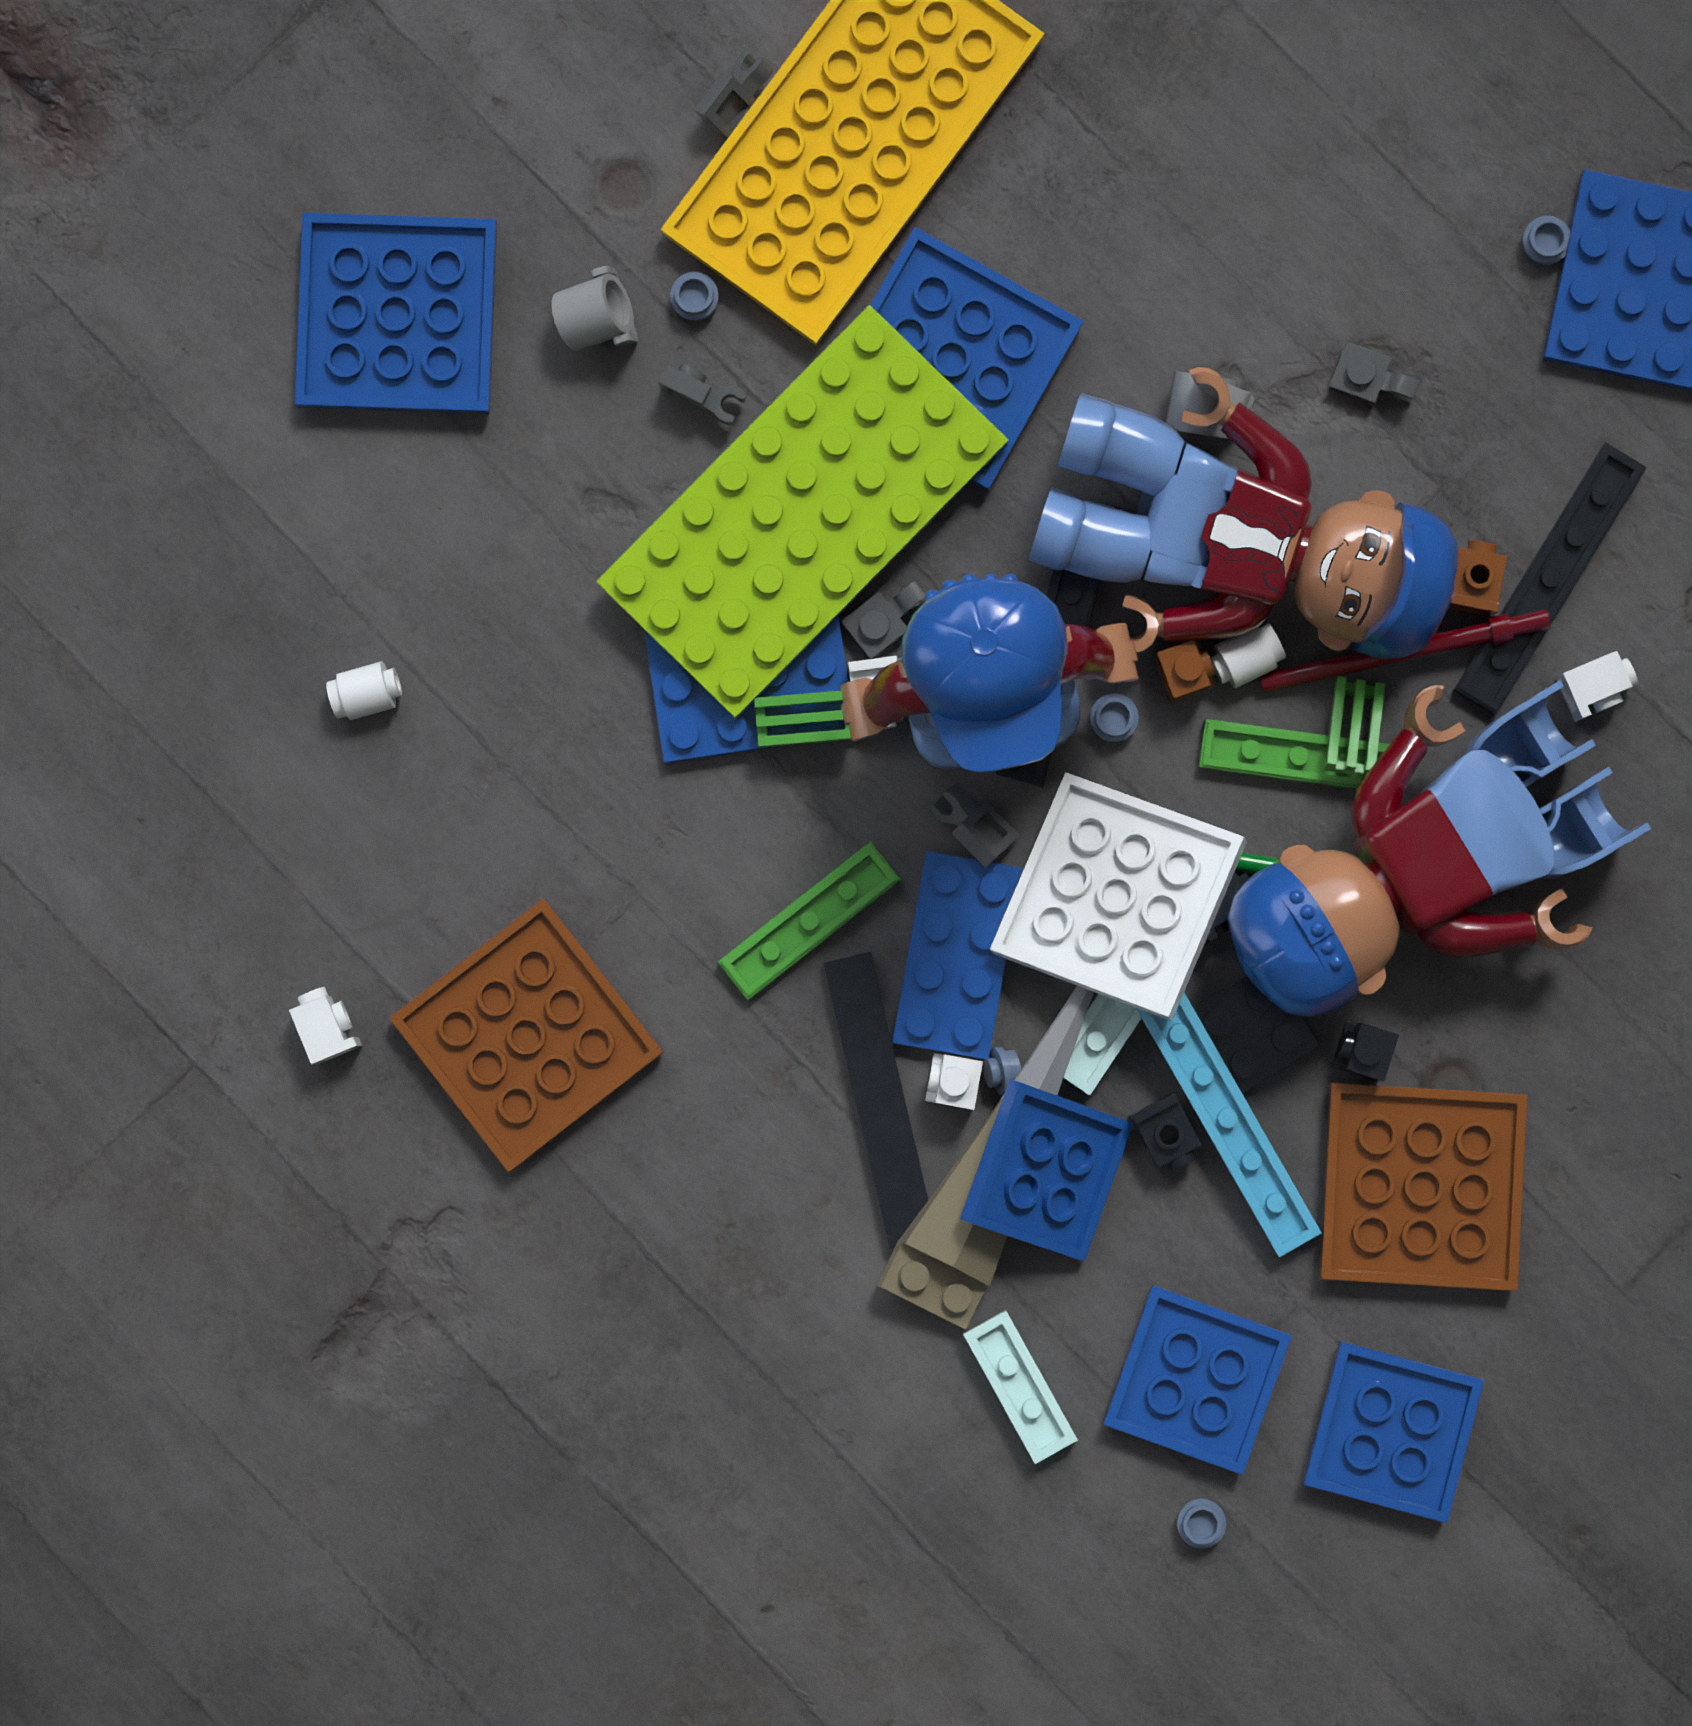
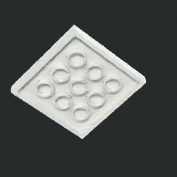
[990,772,1247,1021]

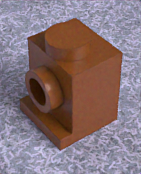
[1448,540,1507,617]
[1153,640,1216,704]

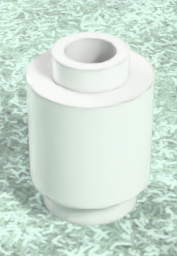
[1210,624,1286,689]
[326,661,402,720]

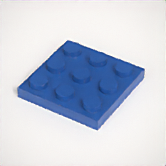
[960,1079,1134,1262]
[1103,1285,1292,1475]
[1302,1341,1484,1523]

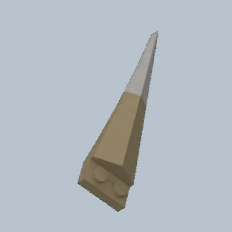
[876,986,1094,1330]

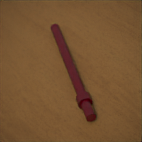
[1260,609,1551,692]

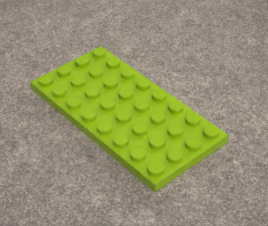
[596,305,1009,719]

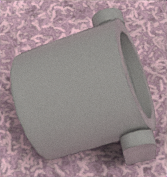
[551,266,638,352]
[1166,371,1254,438]

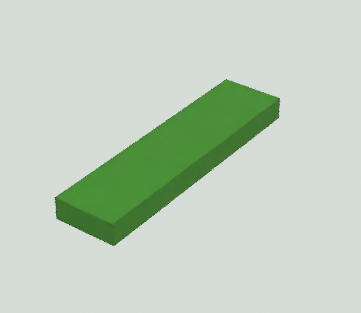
[1198,719,1390,790]
[718,841,901,1000]

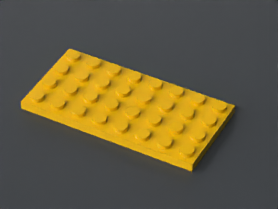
[660,0,1045,346]

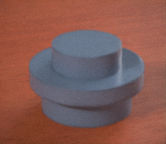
[1522,216,1571,265]
[670,272,719,321]
[1090,693,1139,742]
[983,1047,1021,1096]
[1177,1498,1226,1548]

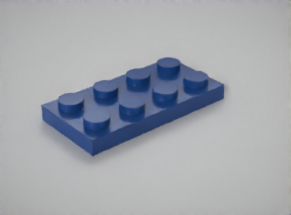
[892,851,1022,1060]

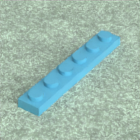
[1136,993,1322,1257]

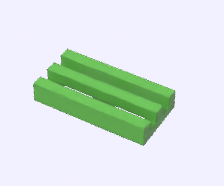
[1325,676,1385,777]
[754,690,851,748]

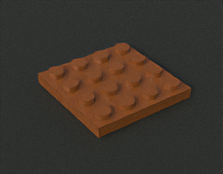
[389,898,664,1173]
[1319,1083,1528,1291]

